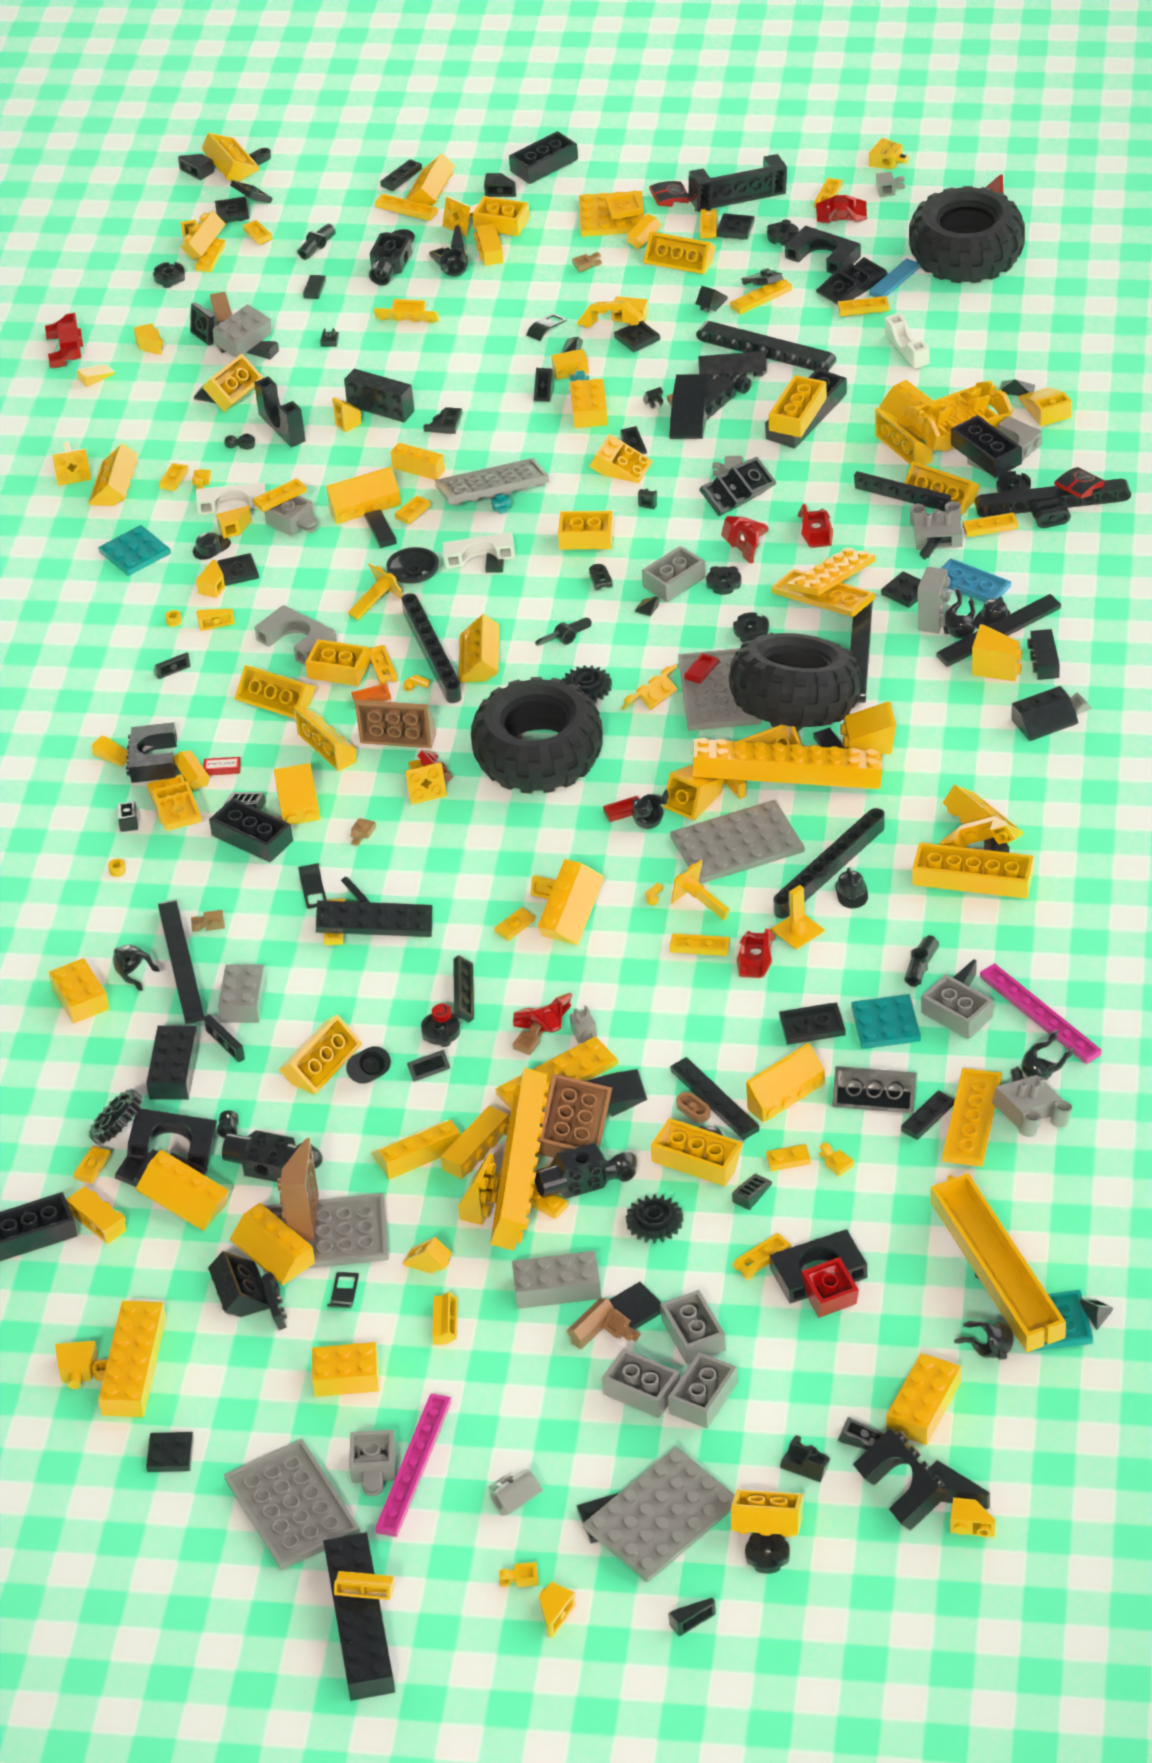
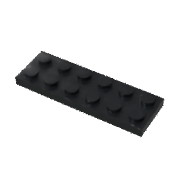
[315,900,432,937]

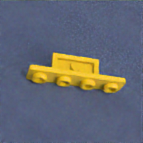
[373,299,440,323]
[621,664,678,711]

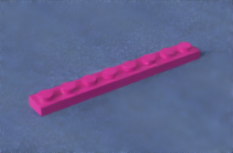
[980,963,1102,1065]
[375,1393,452,1537]

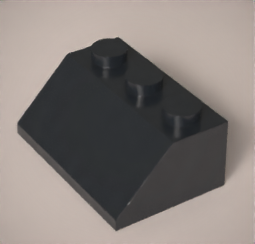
[1011,686,1079,741]
[208,1251,269,1317]

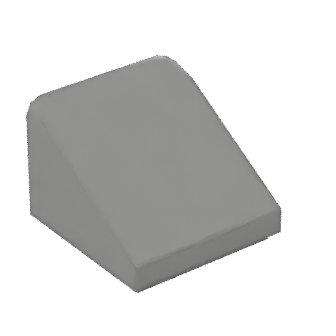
[1070,692,1092,715]

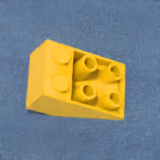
[1018,387,1072,427]
[589,434,653,483]
[458,1153,498,1225]

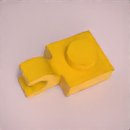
[192,469,212,489]
[819,1142,854,1177]
[499,1562,539,1587]

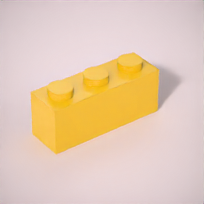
[180,210,225,260]
[473,223,504,266]
[390,442,445,480]
[66,1186,127,1244]

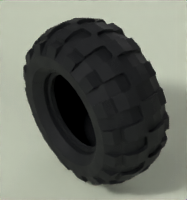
[909,186,1025,283]
[729,633,862,727]
[470,677,603,794]

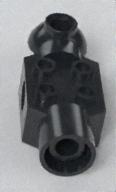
[369,229,415,286]
[222,1130,323,1182]
[534,1143,637,1199]

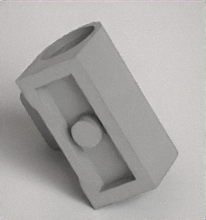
[488,1469,544,1516]

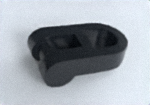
[589,563,613,591]

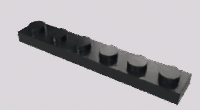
[854,471,951,512]
[670,1057,760,1140]

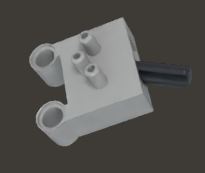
[910,501,962,560]
[992,1067,1073,1137]

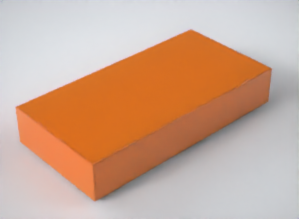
[351,684,391,704]

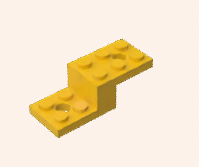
[146,774,202,831]

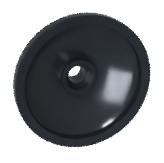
[386,547,439,584]

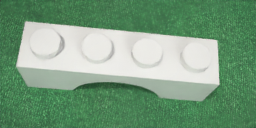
[885,313,930,369]
[196,482,266,515]
[443,532,516,569]

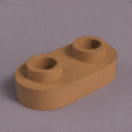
[676,1092,710,1123]

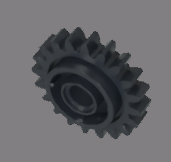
[562,665,612,703]
[625,1194,683,1244]

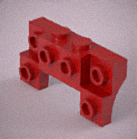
[45,312,84,368]

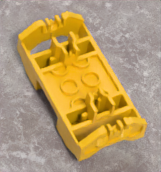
[900,380,1013,452]

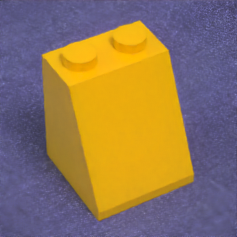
[972,624,1022,681]
[840,701,896,754]
[273,763,320,825]
[663,764,724,821]

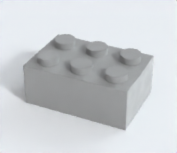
[213,304,272,358]
[641,546,705,602]
[918,566,950,634]
[218,964,267,1023]
[921,974,993,1039]
[660,1290,726,1365]
[601,1348,680,1418]
[668,1352,738,1429]

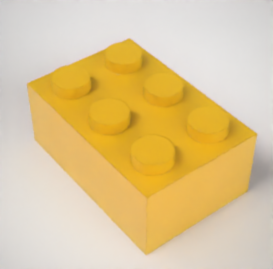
[472,196,530,236]
[202,354,263,412]
[570,379,608,428]
[558,511,614,550]
[305,639,370,686]
[48,958,109,1024]
[312,1342,379,1397]
[731,1489,803,1537]

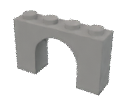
[967,416,1043,477]
[254,604,337,666]

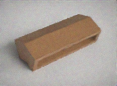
[566,1298,614,1350]

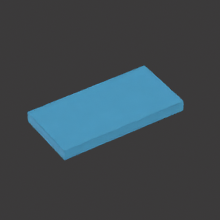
[941,558,1012,603]

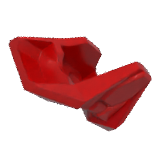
[816,195,868,223]
[797,503,834,548]
[721,516,769,564]
[736,928,776,978]
[512,993,573,1033]

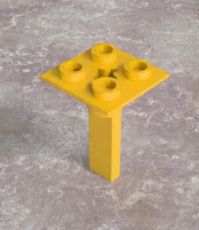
[442,196,478,236]
[52,442,91,486]
[348,563,403,621]
[405,759,447,805]
[671,860,729,921]
[770,885,825,950]

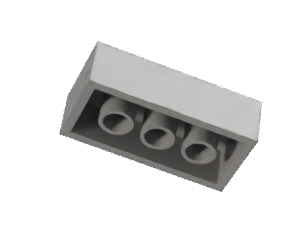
[512,1251,601,1309]

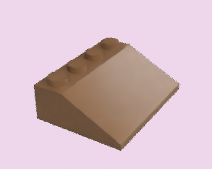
[355,699,436,748]
[537,1073,612,1158]
[277,1138,319,1241]

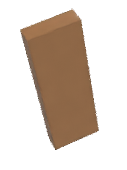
[209,291,232,325]

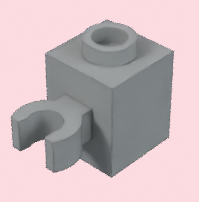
[876,171,905,197]
[712,456,742,477]
[569,1005,597,1044]

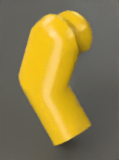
[403,675,430,692]
[645,882,663,905]

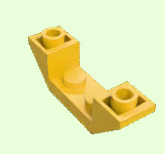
[577,300,644,328]
[940,816,1016,848]

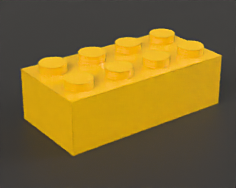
[768,375,827,438]
[886,1353,961,1445]

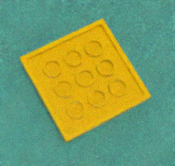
[579,190,644,237]

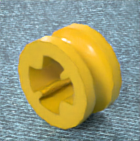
[165,610,182,627]
[108,859,126,877]
[92,1360,107,1381]

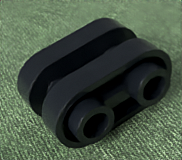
[1031,498,1071,528]

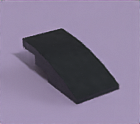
[816,257,888,305]
[669,374,710,439]
[699,456,777,516]
[587,1069,648,1117]
[115,1149,208,1187]

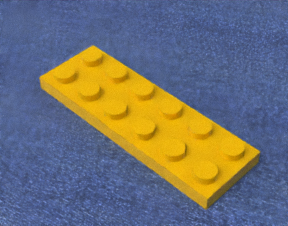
[788,548,876,596]
[771,569,875,617]
[495,1036,618,1110]
[942,1068,1002,1167]

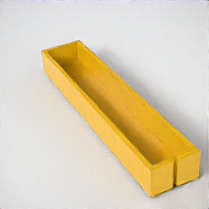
[692,738,883,789]
[490,1068,549,1251]
[930,1173,1066,1353]

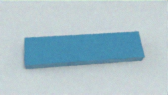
[869,258,920,297]

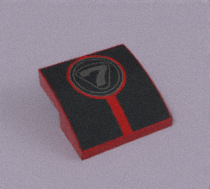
[649,181,690,207]
[1054,467,1105,498]

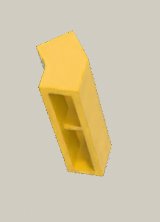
[627,213,662,250]
[174,750,209,791]
[432,1292,458,1345]
[334,1571,395,1600]

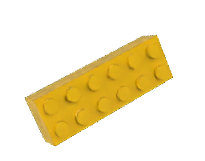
[912,842,1034,899]
[98,1301,166,1417]

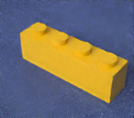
[441,1106,509,1179]

